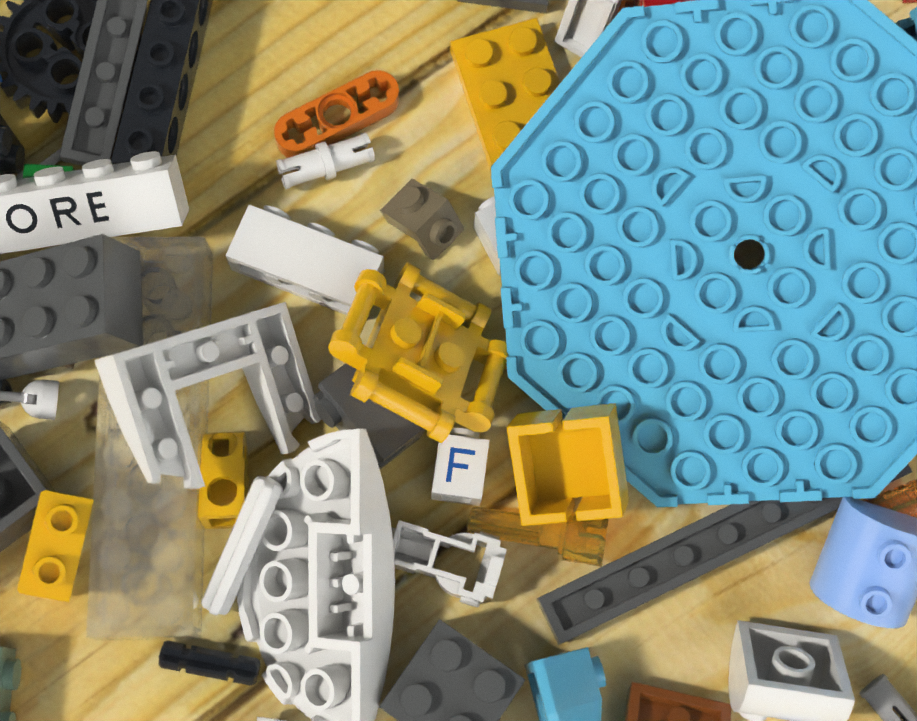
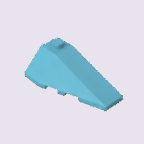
[524,647,606,721]

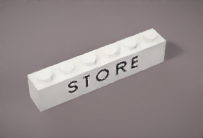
[0,151,189,254]

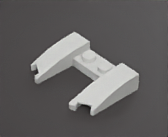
[94,302,321,489]

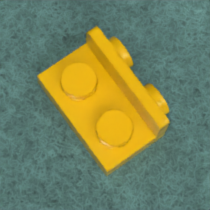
[17,490,94,603]

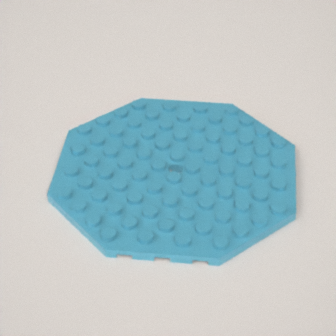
[491,0,917,508]

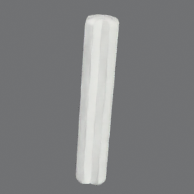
[201,476,283,616]

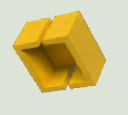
[507,403,629,526]

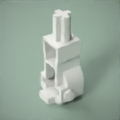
[391,520,507,608]

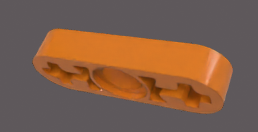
[274,70,399,158]

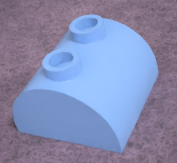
[809,496,917,628]

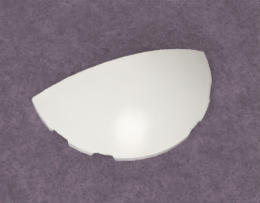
[237,429,395,721]

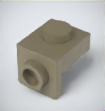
[380,178,464,260]

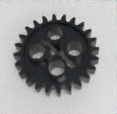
[0,0,142,123]

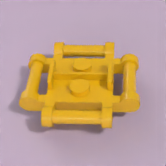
[328,262,509,443]

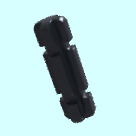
[159,641,260,686]

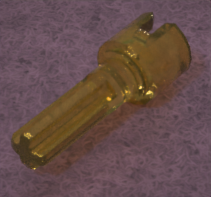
[467,506,609,567]

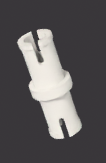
[276,133,375,189]

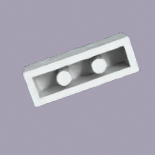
[225,204,384,315]

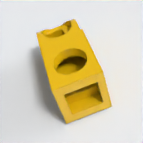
[198,432,249,529]

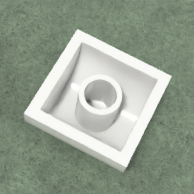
[729,620,855,721]

